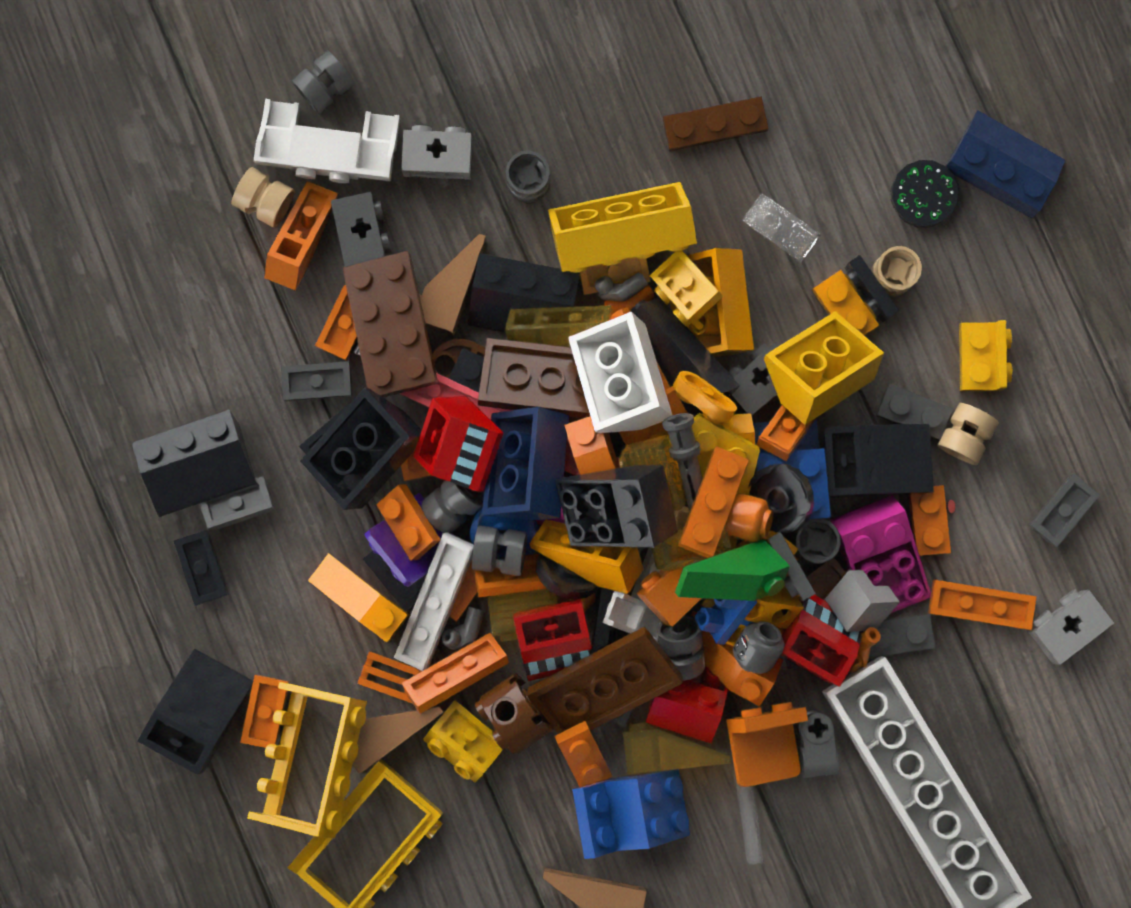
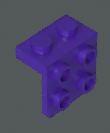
[365,493,454,587]

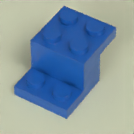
[753,418,831,519]
[572,767,690,859]

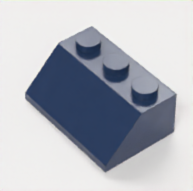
[945,110,1065,218]
[482,407,569,520]

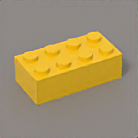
[548,182,697,273]

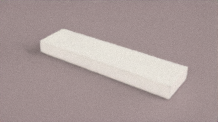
[394,532,474,671]

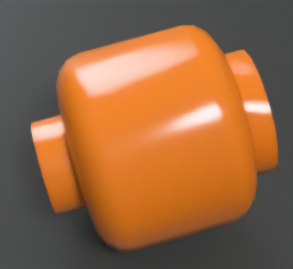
[724,493,774,543]

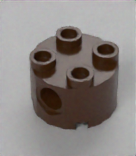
[475,673,554,754]

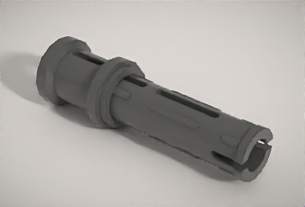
[662,413,703,512]

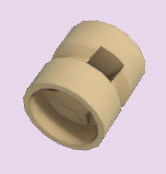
[231,167,295,228]
[871,246,922,297]
[937,403,999,465]

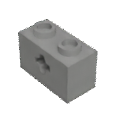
[402,125,473,180]
[1028,589,1114,665]

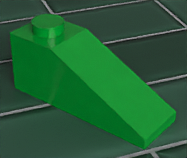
[675,539,790,601]

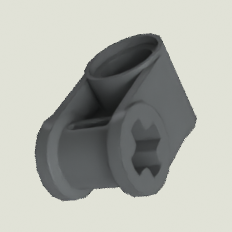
[798,710,839,778]

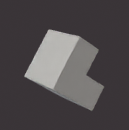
[825,570,900,632]

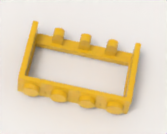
[247,682,367,838]
[287,759,443,908]

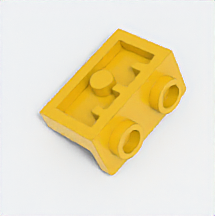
[649,251,723,331]
[959,320,1012,391]
[423,700,503,782]

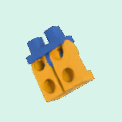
[695,586,803,646]

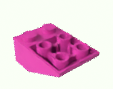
[830,495,931,613]

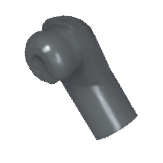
[595,272,648,302]
[441,607,485,650]

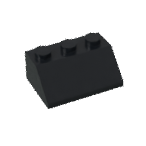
[468,253,580,344]
[300,387,422,510]
[132,409,257,517]

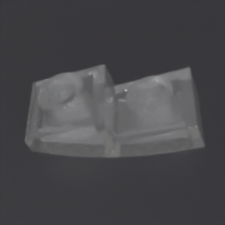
[742,193,820,262]

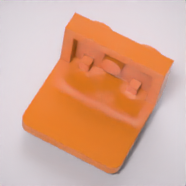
[726,702,808,787]

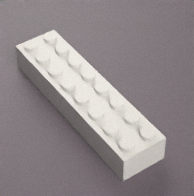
[822,656,1032,908]

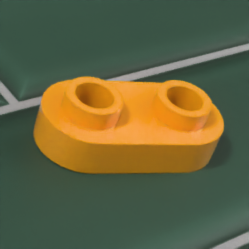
[673,371,737,424]

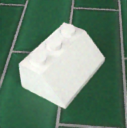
[568,312,672,433]

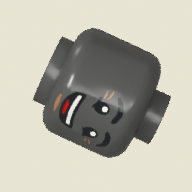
[733,621,785,674]

